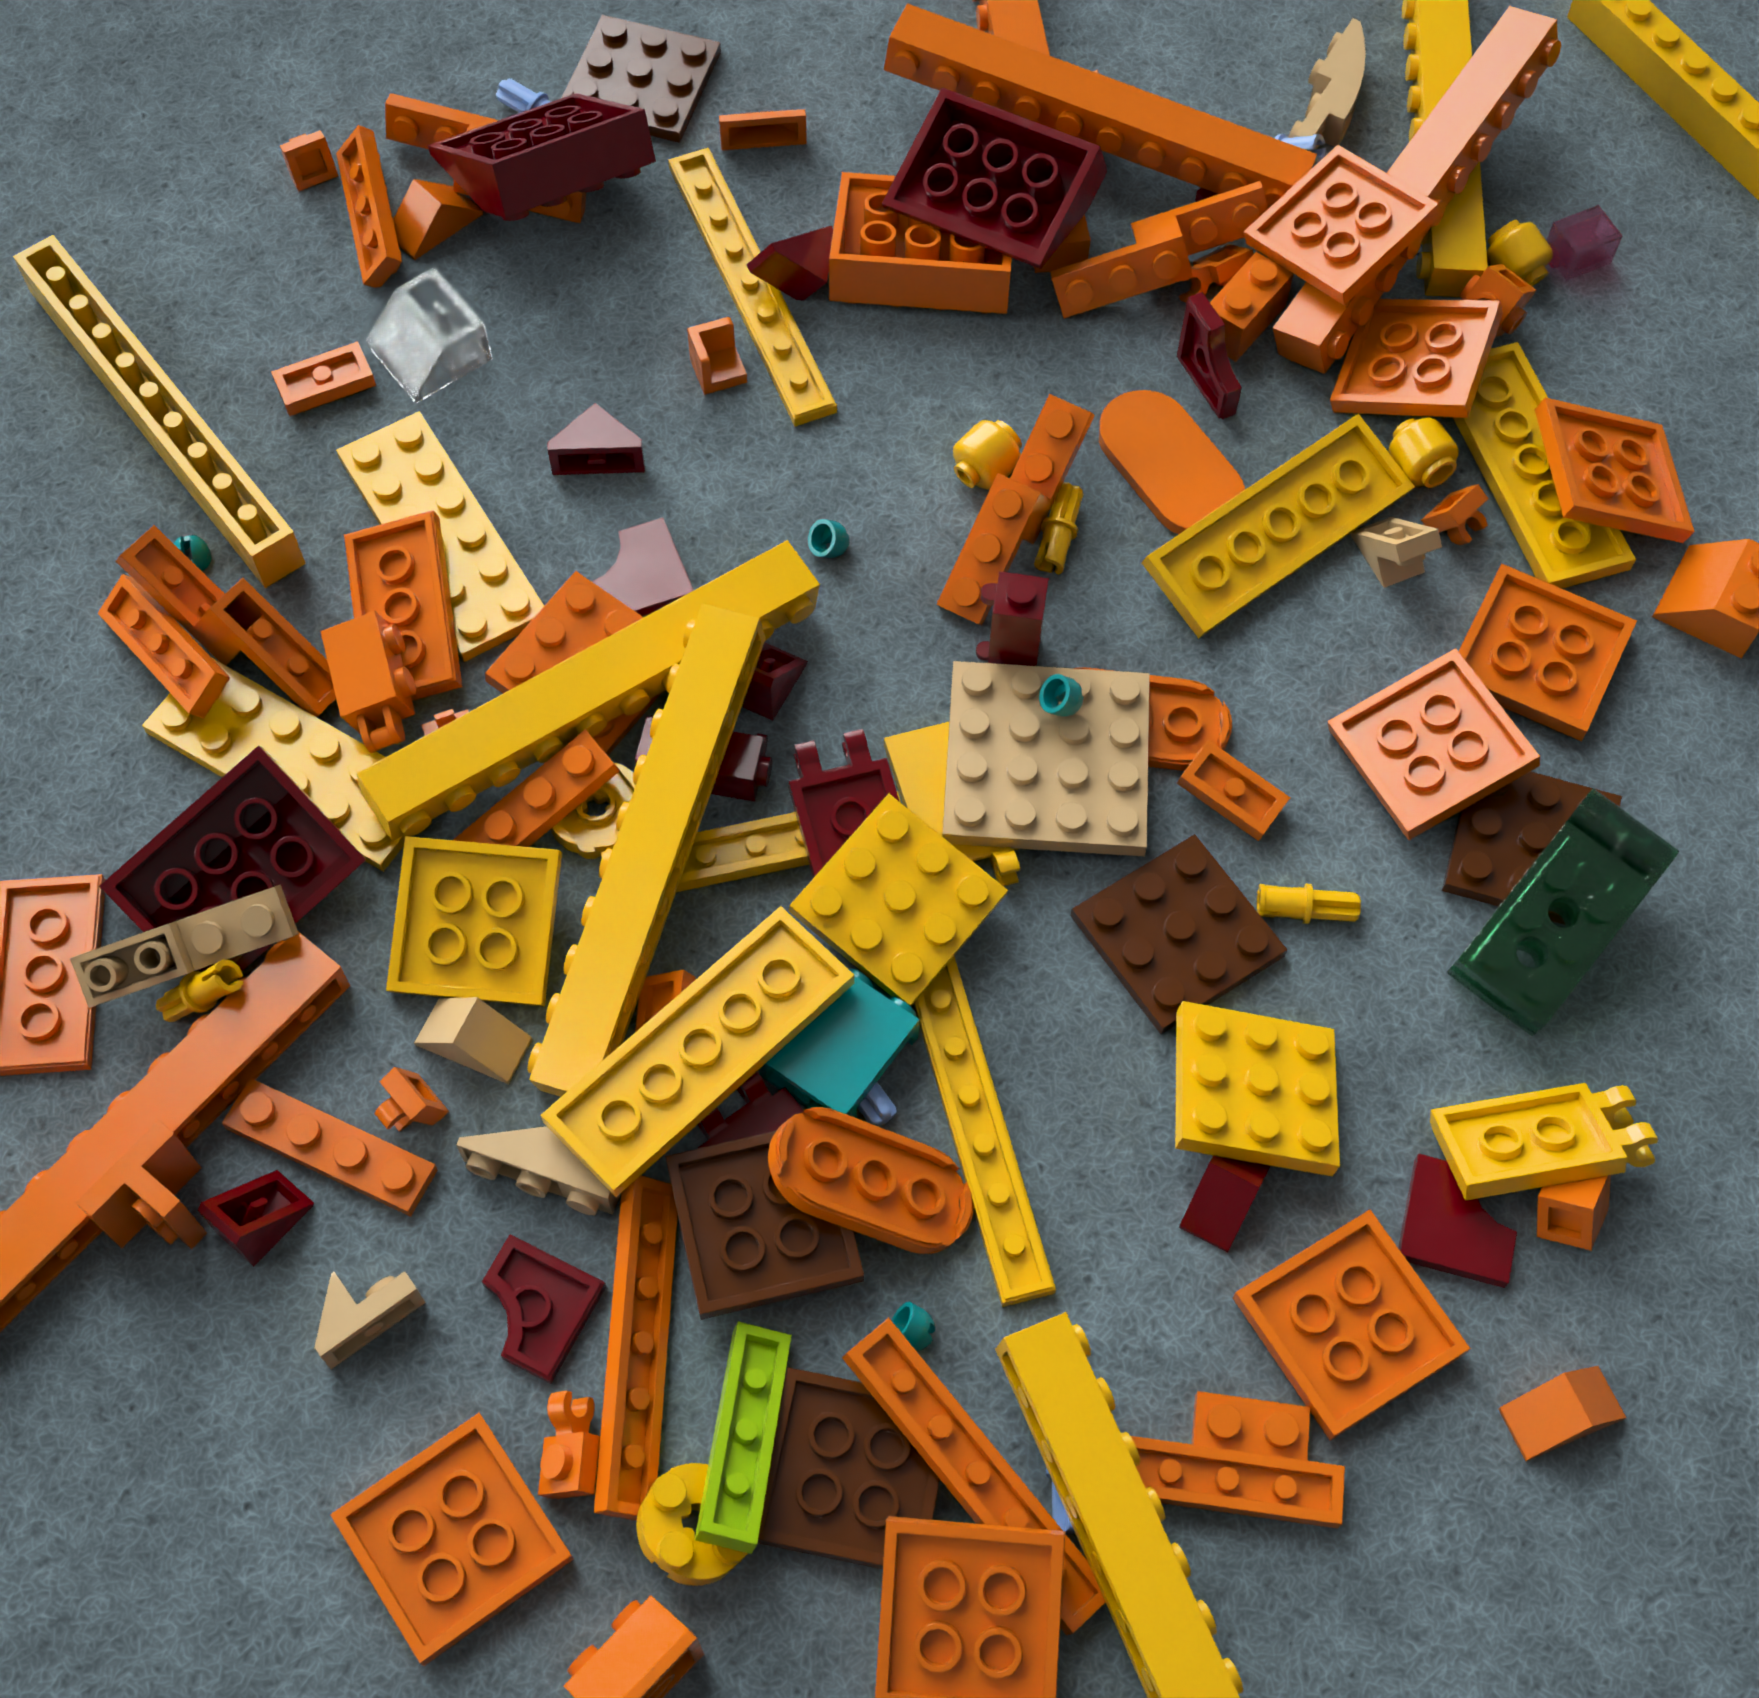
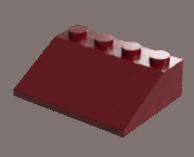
[882,88,1108,269]
[428,93,656,221]
[99,745,367,975]

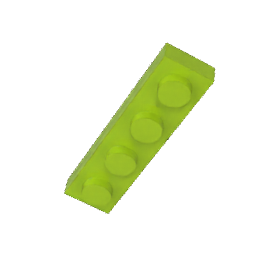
[694,1321,792,1554]

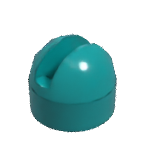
[808,519,850,558]
[173,535,212,571]
[1039,674,1084,717]
[891,1301,936,1351]

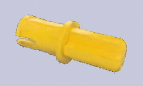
[1034,482,1083,575]
[1257,883,1361,924]
[156,959,243,1022]

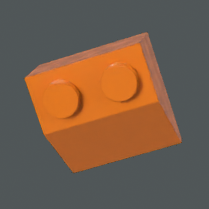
[1652,539,1759,659]
[564,1595,704,1698]

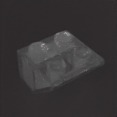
[365,267,492,403]

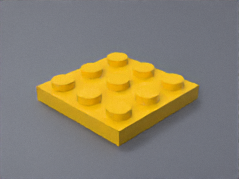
[788,793,1008,1006]
[386,836,562,1007]
[1175,1001,1340,1177]

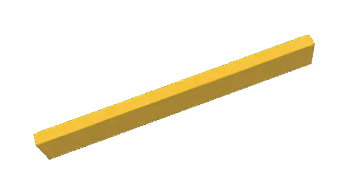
[668,147,837,427]
[913,957,1056,1307]

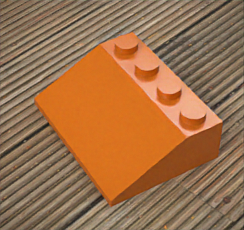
[829,172,1012,314]

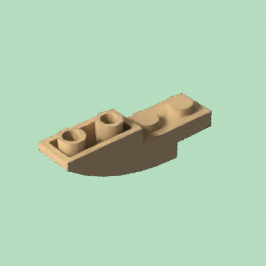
[1288,18,1366,150]
[70,884,299,1008]

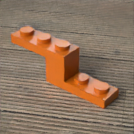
[385,93,586,223]
[1050,181,1268,318]
[936,394,1095,626]
[115,525,336,717]

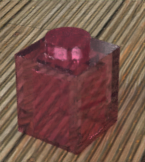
[1546,205,1623,281]

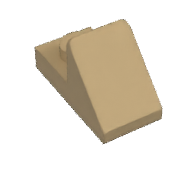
[1351,517,1442,588]
[314,1271,426,1369]

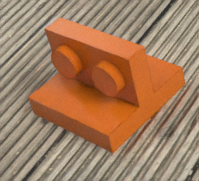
[75,1120,207,1249]

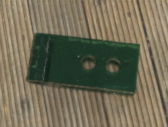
[1446,788,1679,1036]

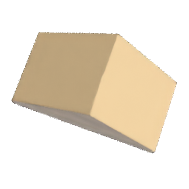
[414,997,533,1084]

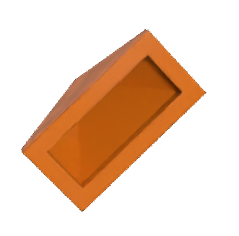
[719,109,807,150]

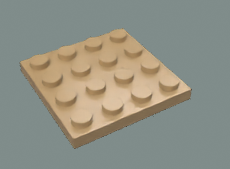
[942,661,1149,857]

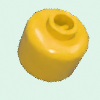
[1487,219,1553,286]
[1388,417,1459,488]
[953,420,1022,490]

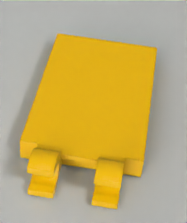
[884,722,1020,886]
[1430,1083,1658,1201]

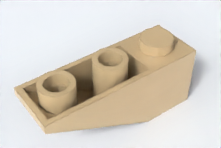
[456,1126,621,1216]

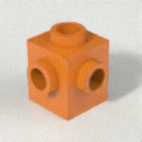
[1460,263,1537,337]

